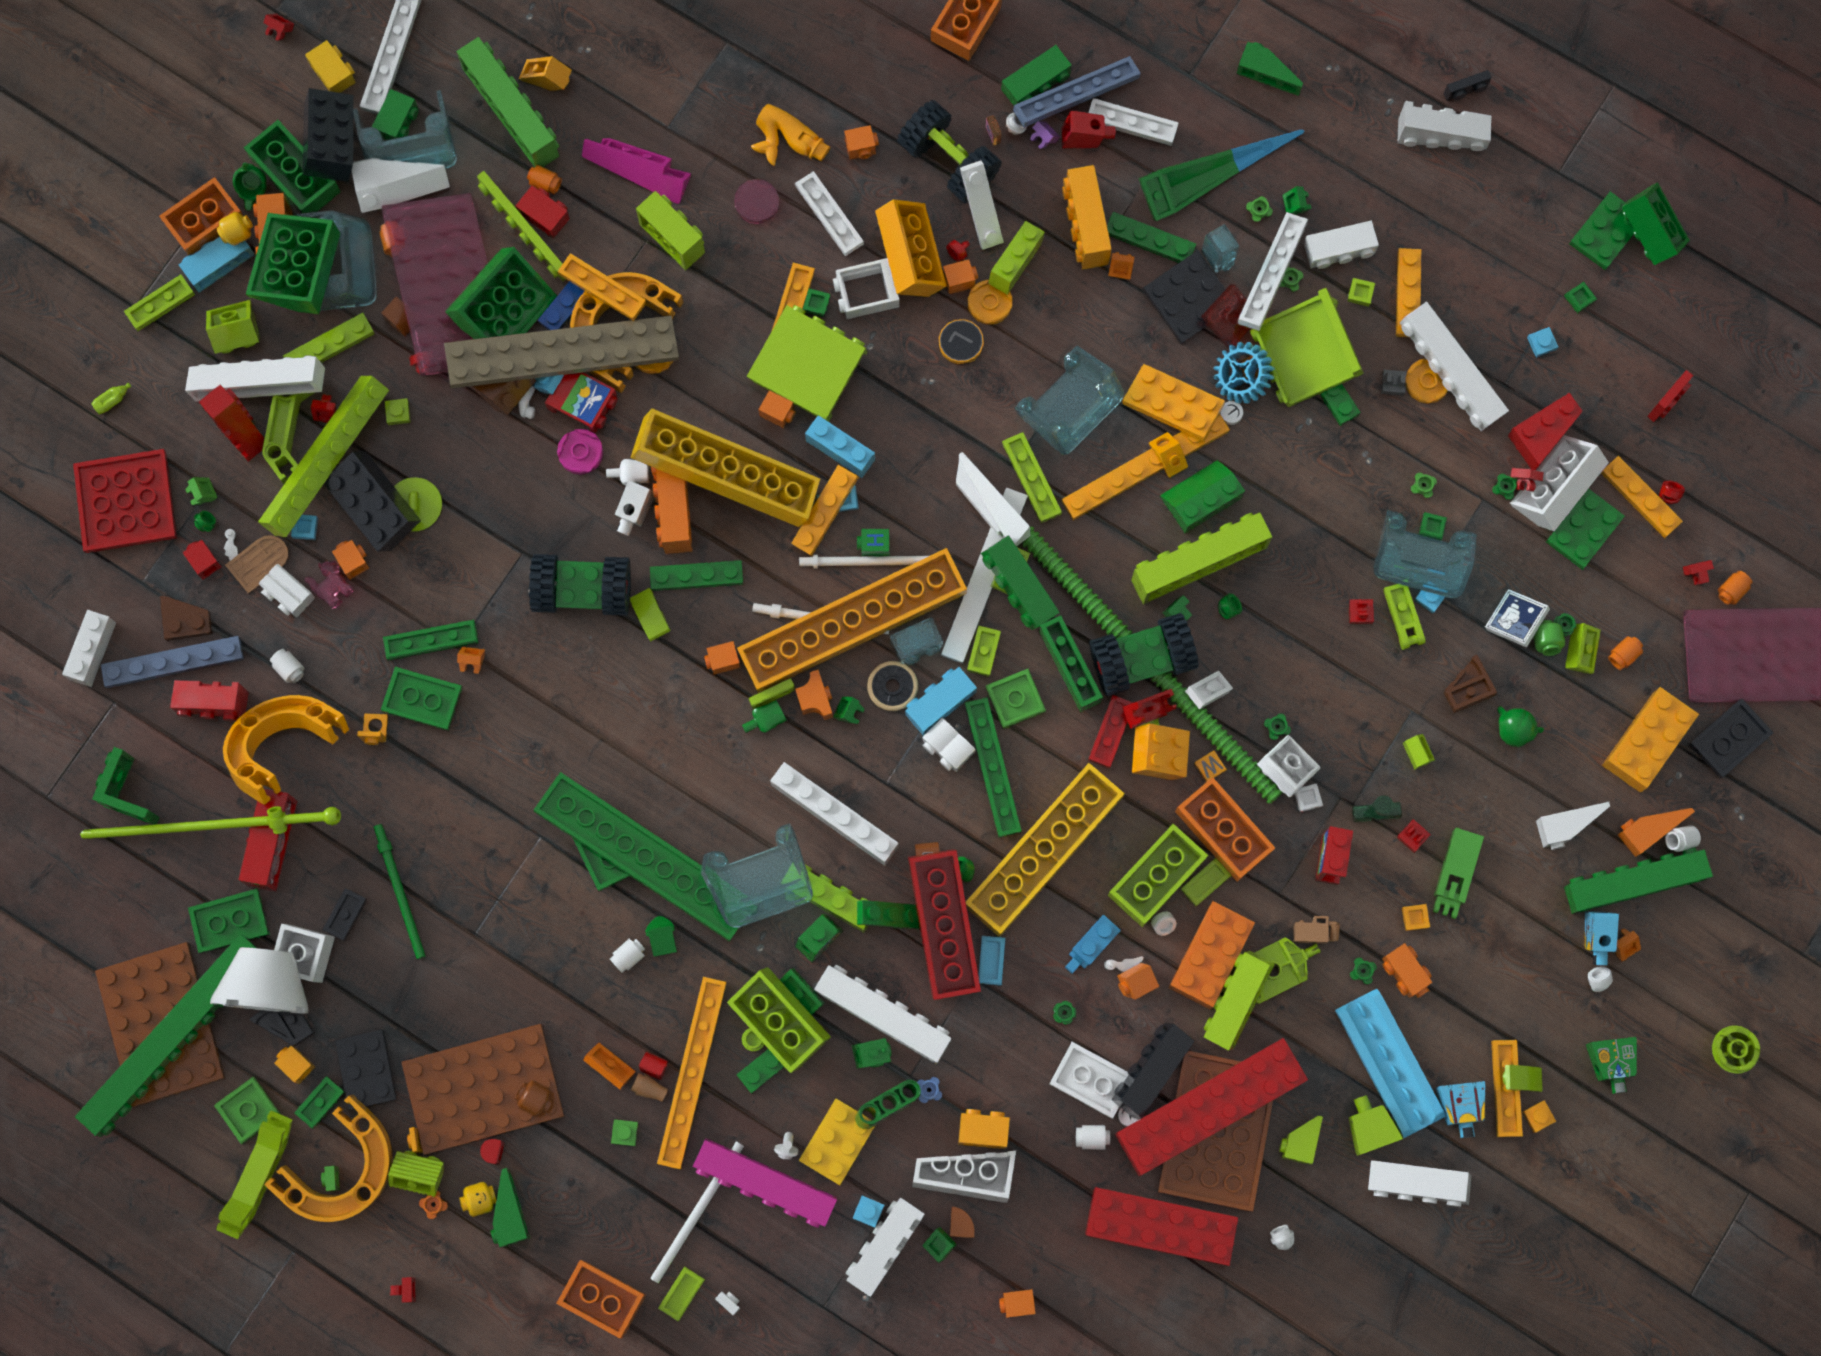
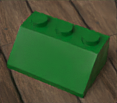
[1622,182,1690,265]
[1160,460,1245,533]

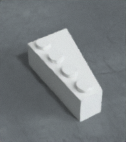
[1397,101,1491,151]
[912,1151,1016,1203]
[1368,1160,1472,1207]
[845,1198,925,1297]

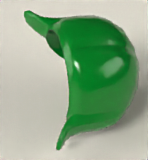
[233,162,267,211]
[1497,706,1544,747]

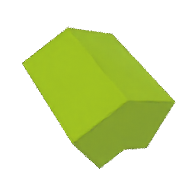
[1403,734,1435,770]

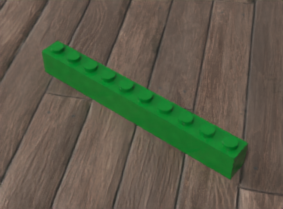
[75,934,259,1137]

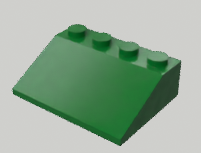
[246,213,340,314]
[445,247,557,339]

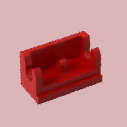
[1122,689,1177,729]

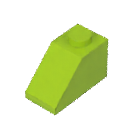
[1279,1116,1323,1165]

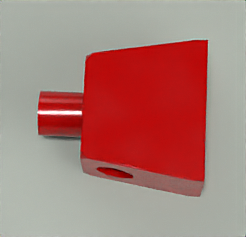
[1061,111,1116,148]

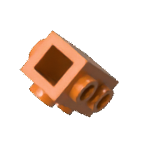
[1382,943,1433,998]

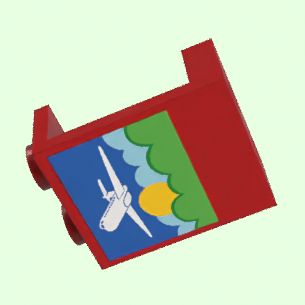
[545,372,618,434]
[1315,826,1353,885]

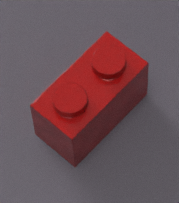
[515,186,570,239]

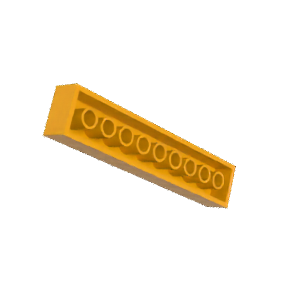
[737,548,967,693]

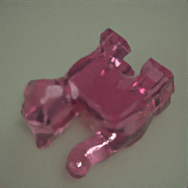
[304,561,354,609]

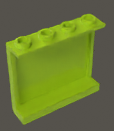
[1250,288,1364,407]
[747,305,868,422]

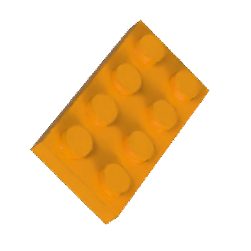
[1123,364,1225,441]

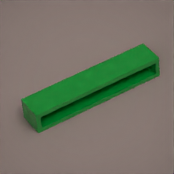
[1564,847,1713,914]

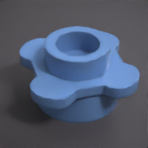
[917,1077,942,1103]

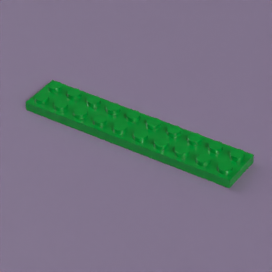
[533,772,756,942]

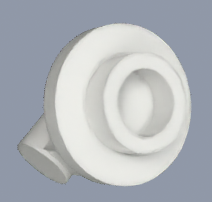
[774,1132,798,1159]

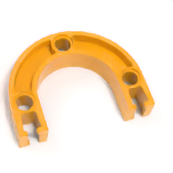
[570,272,683,393]
[223,695,349,805]
[264,1094,393,1222]

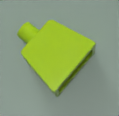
[1348,1095,1403,1156]

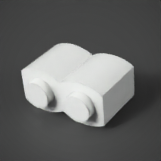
[922,718,975,772]

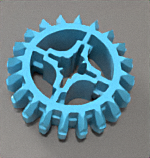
[1213,342,1274,404]

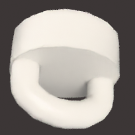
[1151,911,1177,936]
[1588,967,1613,992]

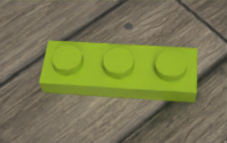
[124,275,195,331]

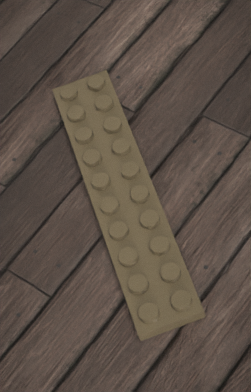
[444,316,679,388]

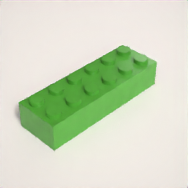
[456,37,559,167]

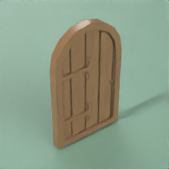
[225,535,289,594]

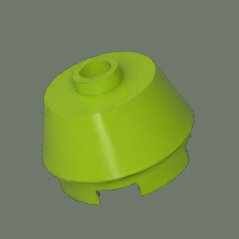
[1712,1026,1760,1074]

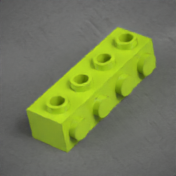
[782,862,869,933]
[1204,951,1275,1051]

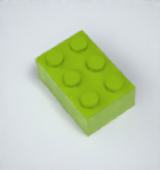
[636,191,705,271]

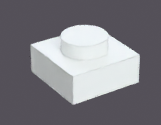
[715,1291,740,1315]

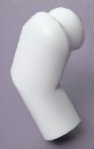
[518,386,535,419]

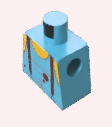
[1585,911,1619,965]
[1436,1081,1485,1138]

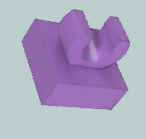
[1030,121,1061,149]

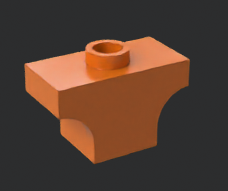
[795,670,833,720]

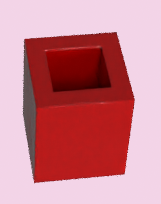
[183,540,222,580]

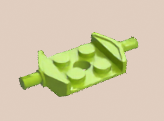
[1222,937,1320,1005]

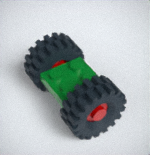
[529,554,631,616]
[1089,613,1199,696]

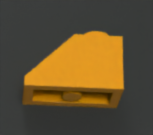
[519,56,572,91]

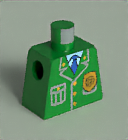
[795,914,844,963]
[1586,1037,1637,1094]

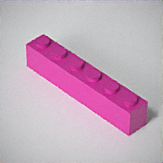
[693,1138,837,1228]

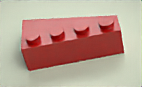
[199,384,265,462]

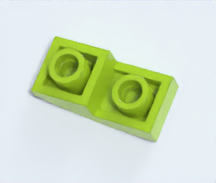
[629,588,671,642]
[1503,1065,1542,1092]

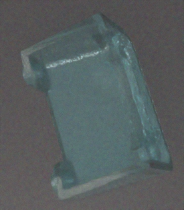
[1015,346,1124,455]
[1373,510,1477,598]

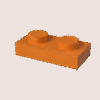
[583,1043,636,1089]

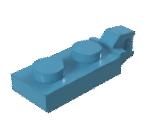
[1065,915,1121,974]

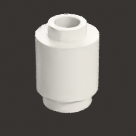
[270,649,304,683]
[1665,825,1701,852]
[610,938,645,973]
[1076,1125,1110,1150]

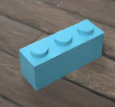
[178,237,254,293]
[805,415,875,478]
[905,667,977,736]

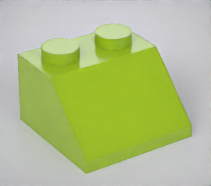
[206,300,259,354]

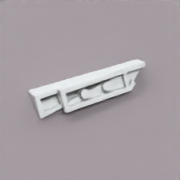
[956,452,1030,546]

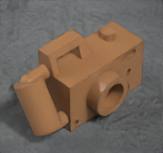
[1293,916,1340,944]

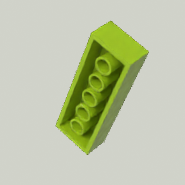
[1131,513,1272,605]

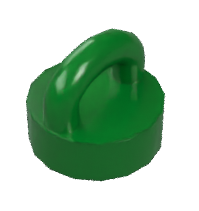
[1218,593,1242,619]
[958,857,975,882]

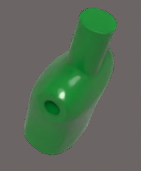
[742,699,787,733]

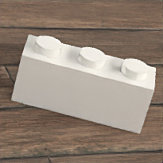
[1304,220,1379,269]
[62,610,116,687]

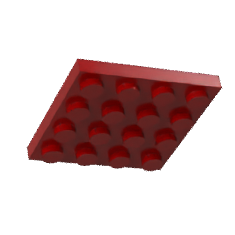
[73,449,177,553]

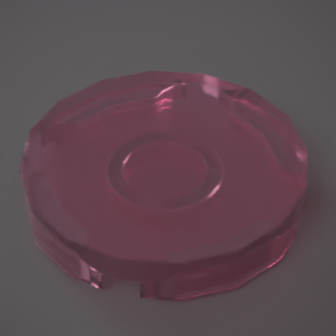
[734,179,779,224]

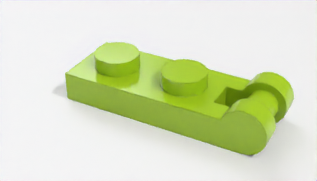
[1383,582,1425,650]

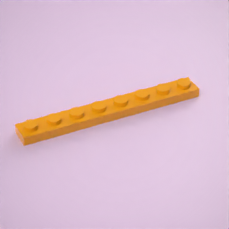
[1061,414,1230,520]
[657,977,727,1170]

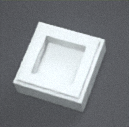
[1294,783,1323,813]

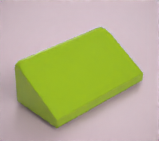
[1565,623,1601,674]

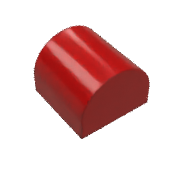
[639,1052,668,1080]
[480,1139,505,1165]

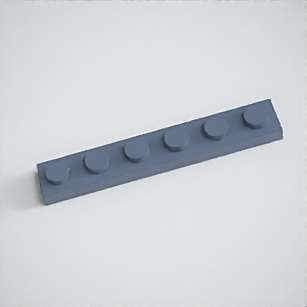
[1013,56,1141,127]
[101,636,244,688]

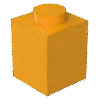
[274,1046,316,1084]

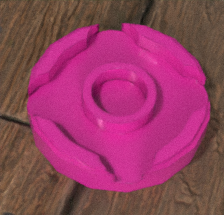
[557,429,603,475]

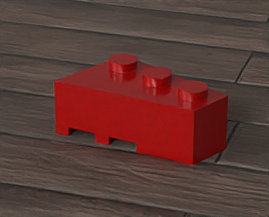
[1508,393,1582,470]
[170,680,249,722]

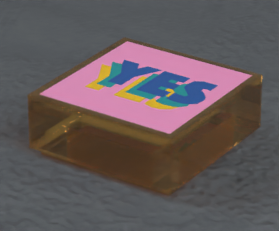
[985,115,1002,146]

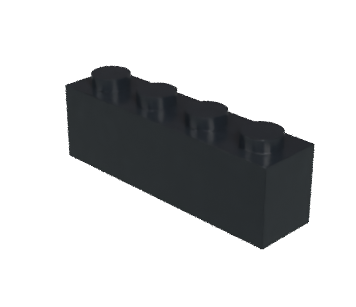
[1112,1023,1194,1118]

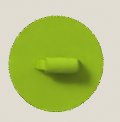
[394,477,442,532]

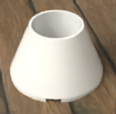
[210,948,309,1014]

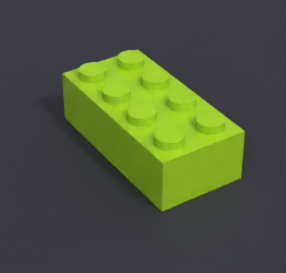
[1108,824,1208,928]
[727,967,831,1073]

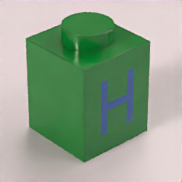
[857,529,889,556]

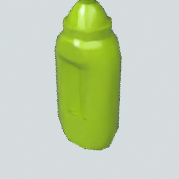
[91,383,131,415]

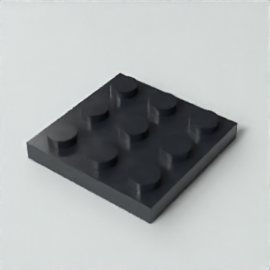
[1142,250,1237,344]

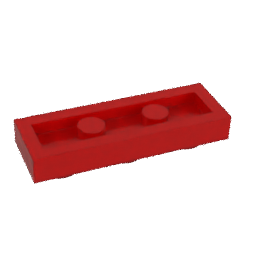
[1088,695,1133,769]

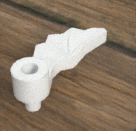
[224,529,238,561]
[1104,956,1144,972]

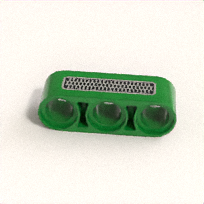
[855,1080,921,1129]

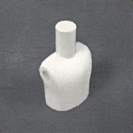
[606,459,649,485]

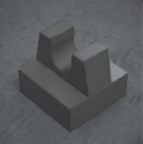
[1381,369,1407,396]

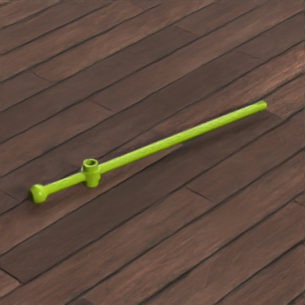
[80,806,341,839]

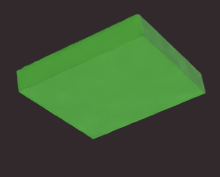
[985,669,1046,729]
[214,1076,282,1144]

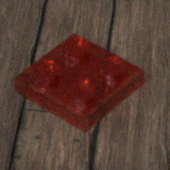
[1201,284,1250,348]

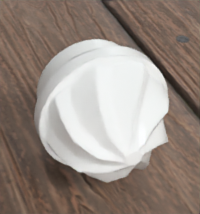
[1005,113,1027,135]
[1270,1225,1294,1250]

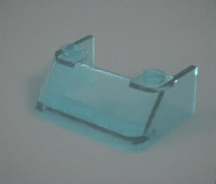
[353,90,457,168]
[296,210,377,311]

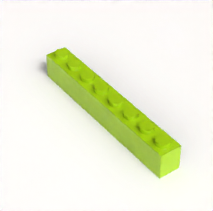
[258,376,389,537]

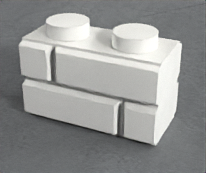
[259,564,315,617]

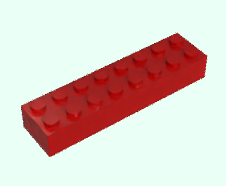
[1115,1038,1308,1177]

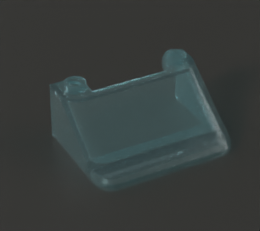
[701,823,813,928]

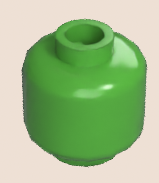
[1533,620,1565,656]

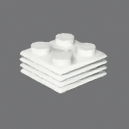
[1257,735,1320,797]

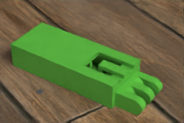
[1433,828,1484,919]

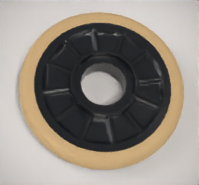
[867,661,918,711]

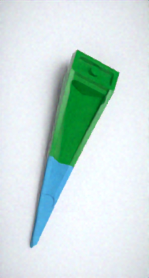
[1139,130,1304,221]

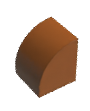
[381,296,420,337]
[950,1207,974,1238]

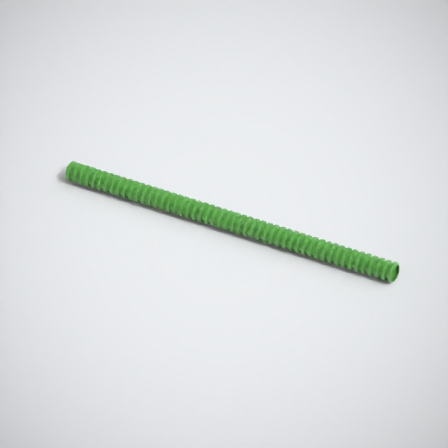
[1023,526,1283,804]

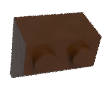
[471,378,536,415]

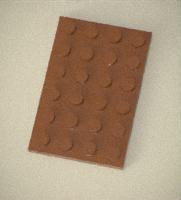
[95,942,225,1108]
[401,1024,565,1155]
[1158,1051,1273,1212]

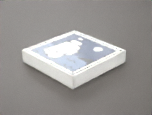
[1485,589,1550,647]

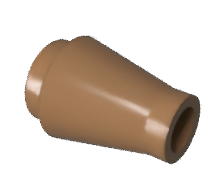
[631,1073,668,1102]

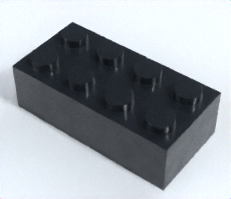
[303,88,354,182]
[324,452,421,552]

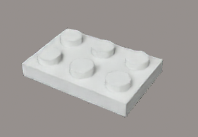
[1049,1042,1128,1119]

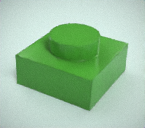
[611,1119,638,1147]
[321,1166,340,1192]

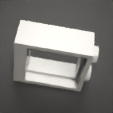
[833,258,899,319]

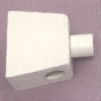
[615,480,655,536]

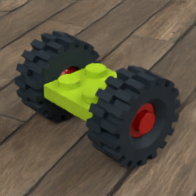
[897,100,1002,204]

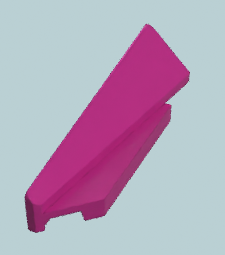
[582,138,691,204]

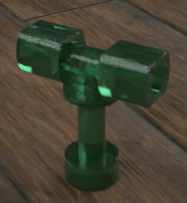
[1352,795,1402,822]

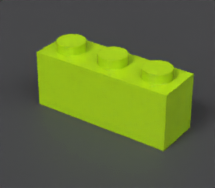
[988,221,1045,295]

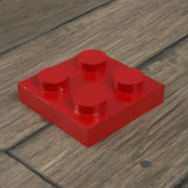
[1647,370,1694,422]

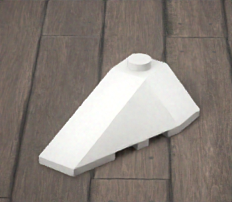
[352,158,450,213]

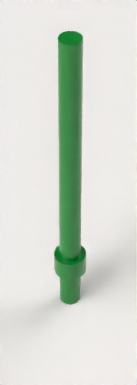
[373,824,426,960]

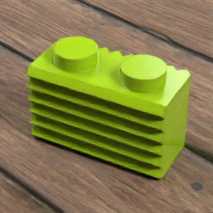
[388,1151,444,1197]

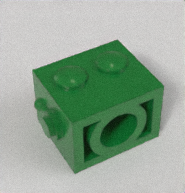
[852,1038,892,1069]

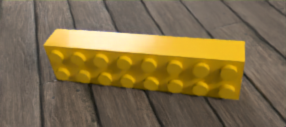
[630,409,820,527]
[966,763,1125,937]

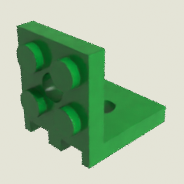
[92,747,160,825]

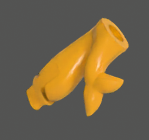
[751,104,831,166]

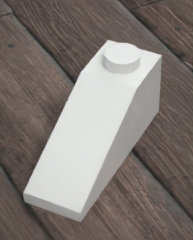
[1536,802,1610,850]

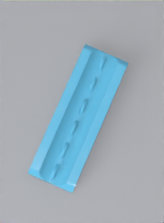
[1335,989,1446,1138]

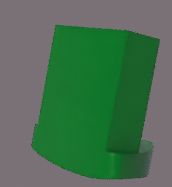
[645,916,677,957]

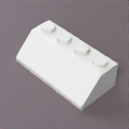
[1510,435,1609,531]

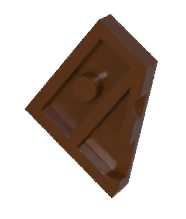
[160,596,212,641]
[1444,655,1497,713]

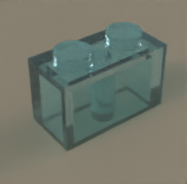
[1201,224,1240,272]
[890,617,943,666]

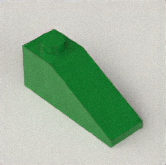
[1236,42,1303,96]
[491,1168,530,1248]

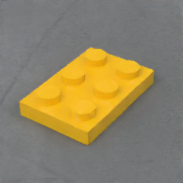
[799,1099,875,1186]

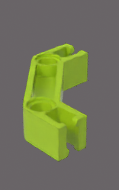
[262,392,315,484]
[216,1111,293,1239]

